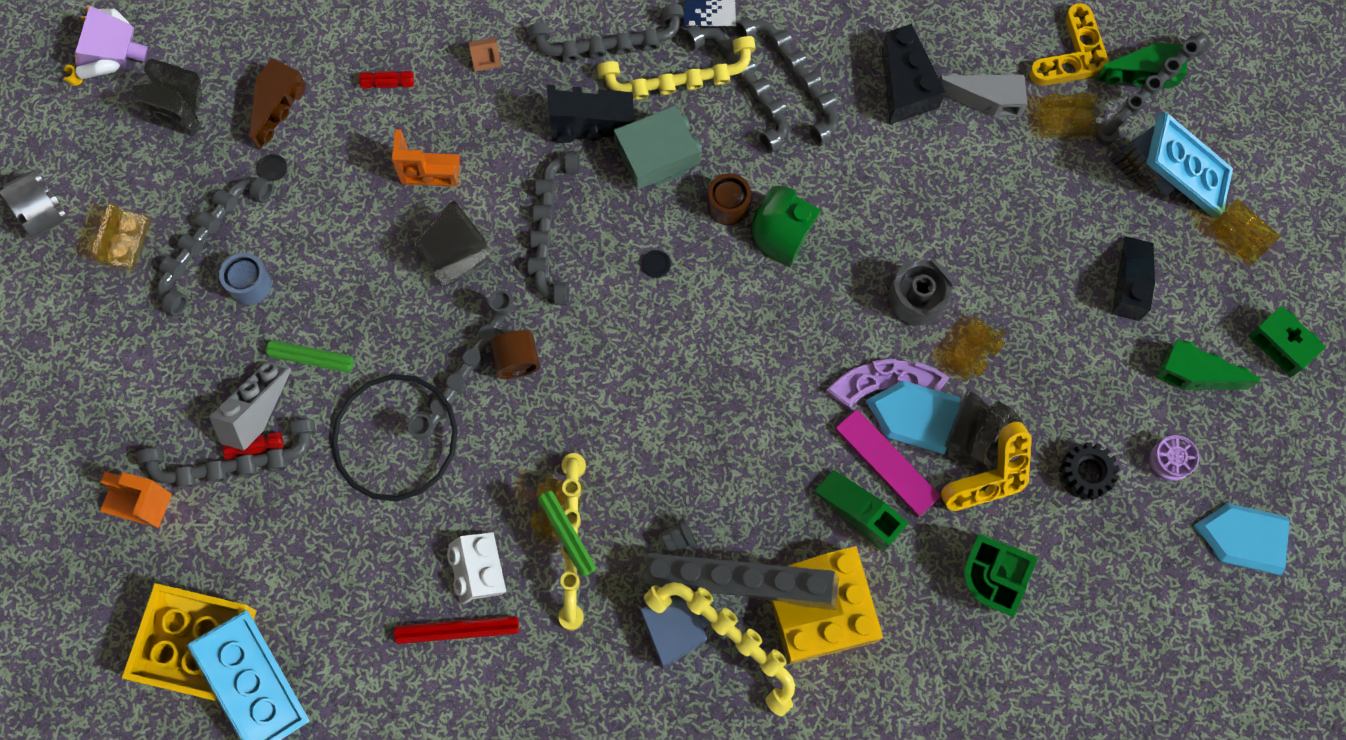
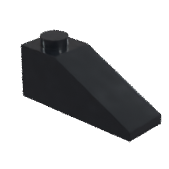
[1111,236,1155,321]

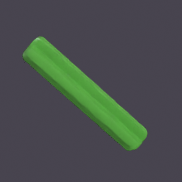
[266,340,354,373]
[538,491,596,577]

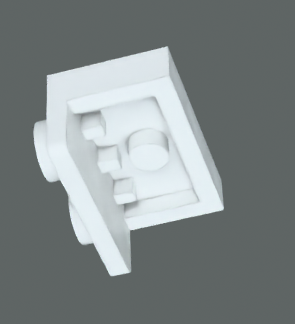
[447,532,506,604]

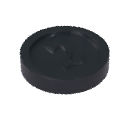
[258,154,287,181]
[642,250,671,278]

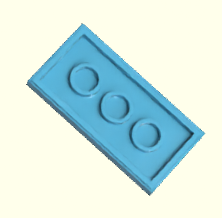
[1146,112,1233,218]
[186,610,310,740]

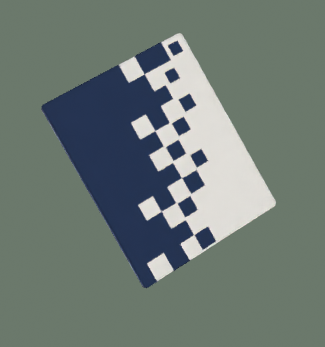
[684,0,736,26]

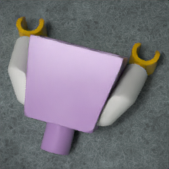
[63,5,148,86]

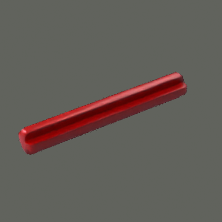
[394,616,519,644]

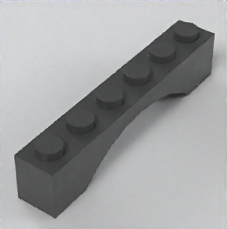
[643,553,839,610]

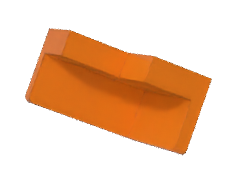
[392,129,460,186]
[100,471,172,528]

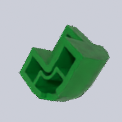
[751,185,821,268]
[964,533,1039,618]

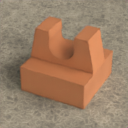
[469,37,502,71]

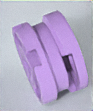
[1149,435,1199,481]

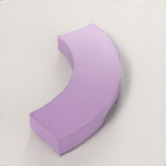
[826,359,950,410]

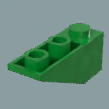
[1096,43,1187,89]
[1155,339,1261,390]
[814,470,909,553]

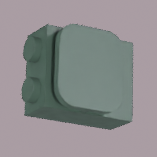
[614,105,702,190]

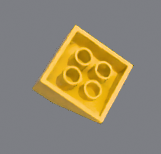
[770,546,883,665]
[122,583,257,702]

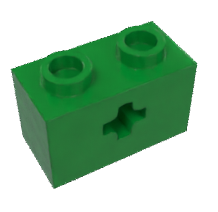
[1248,306,1326,377]

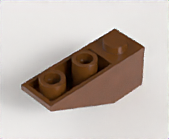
[249,58,306,150]

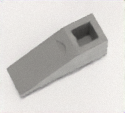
[940,73,1028,117]
[209,361,291,450]

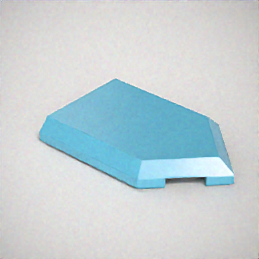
[866,381,960,455]
[1193,503,1290,576]

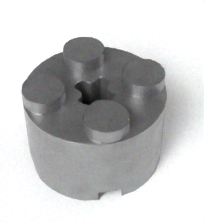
[0,169,68,239]
[888,259,953,326]

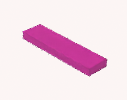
[835,409,941,518]

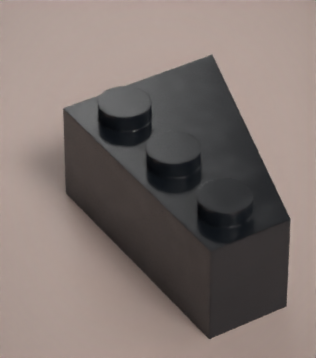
[881,24,946,125]
[547,84,635,143]

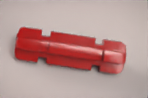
[359,71,414,88]
[222,432,284,460]

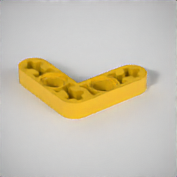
[1029,3,1109,86]
[940,422,1032,511]

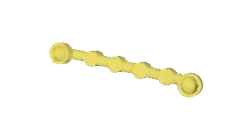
[597,36,756,100]
[558,453,586,631]
[644,582,795,716]

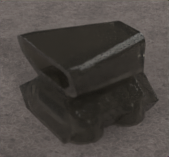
[133,59,203,136]
[411,201,490,287]
[944,389,1023,471]

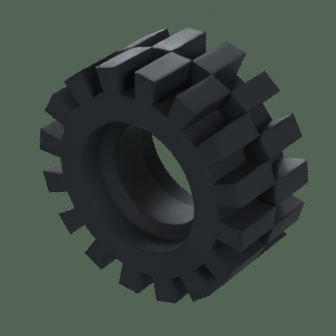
[1059,442,1120,500]

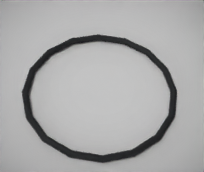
[331,374,458,501]

